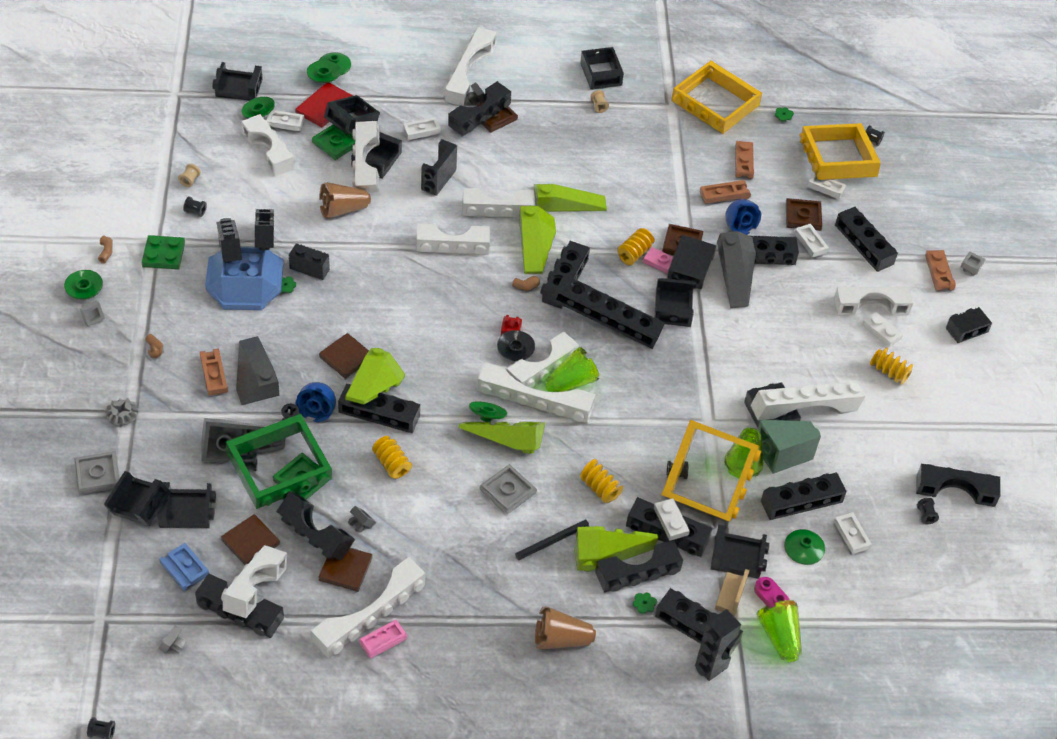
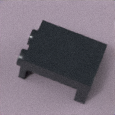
[212,62,263,101]
[351,132,402,179]
[421,139,457,196]
[667,235,717,289]
[654,278,694,327]
[104,471,171,526]
[157,482,216,528]
[710,524,770,579]

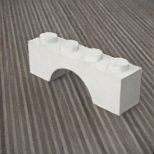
[242,114,295,177]
[352,121,379,193]
[463,188,535,217]
[416,223,490,255]
[834,286,913,315]
[507,332,579,388]
[221,545,287,618]

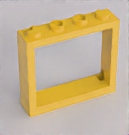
[671,60,762,134]
[799,123,881,180]
[661,420,762,522]

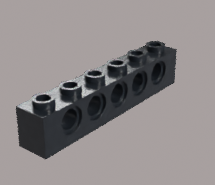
[552,274,665,349]

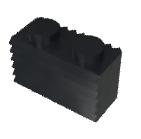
[289,243,330,280]
[946,307,992,343]

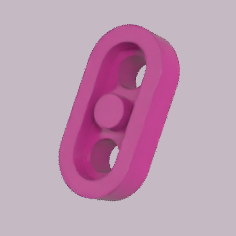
[754,577,790,614]

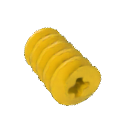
[617,228,655,266]
[870,348,913,385]
[372,436,413,479]
[580,459,623,503]

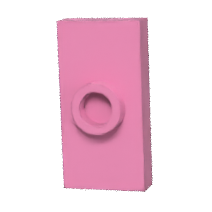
[643,247,673,274]
[359,620,407,659]

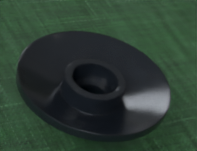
[497,330,535,361]

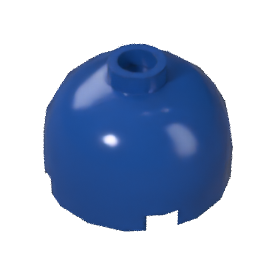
[725,199,762,235]
[295,382,336,422]

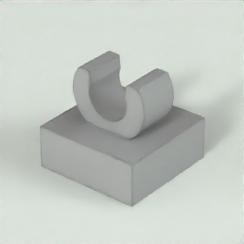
[960,251,986,276]
[79,300,105,327]
[158,625,187,653]

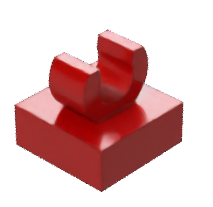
[501,315,522,335]

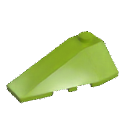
[534,184,607,212]
[519,206,556,274]
[345,348,405,404]
[459,421,545,454]
[574,526,658,572]

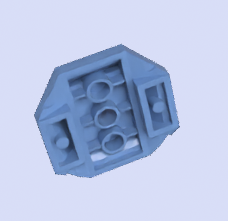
[205,247,284,310]

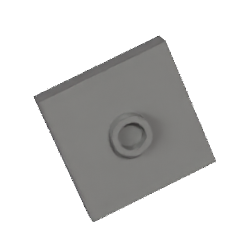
[74,451,120,495]
[480,464,537,515]

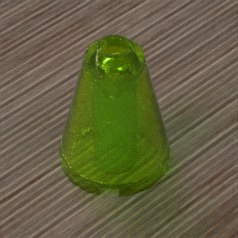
[545,347,600,392]
[724,428,764,478]
[756,600,802,663]

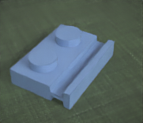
[159,543,209,591]

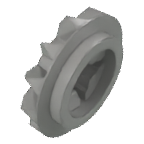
[105,398,138,425]

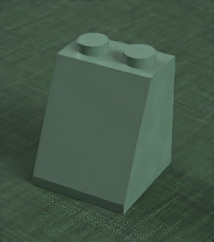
[754,420,821,474]

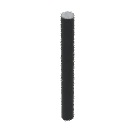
[515,519,589,560]

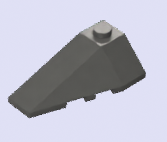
[716,231,756,308]
[236,336,280,405]
[201,418,286,463]

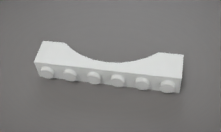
[443,27,497,106]
[477,362,596,423]
[751,381,866,420]
[311,557,426,658]

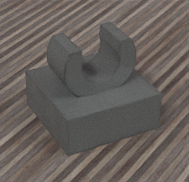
[467,82,485,106]
[348,506,376,533]

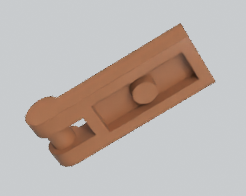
[735,141,754,179]
[699,180,751,204]
[925,250,956,291]
[199,348,228,396]

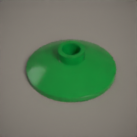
[318,52,351,75]
[307,60,341,83]
[242,96,275,119]
[64,270,103,299]
[469,401,507,422]
[784,529,825,565]

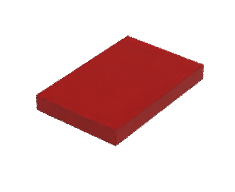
[295,82,353,128]

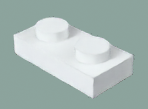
[267,110,304,131]
[403,117,441,140]
[807,173,847,199]
[794,224,829,258]
[862,312,903,348]
[654,498,689,541]
[834,512,872,554]

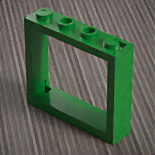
[226,414,332,509]

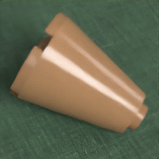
[319,182,371,218]
[535,606,596,650]

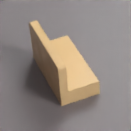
[715,569,750,616]

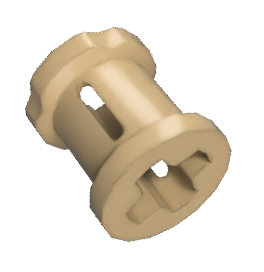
[590,90,609,113]
[178,164,201,187]

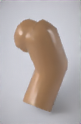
[98,235,113,263]
[512,276,540,291]
[145,334,163,358]

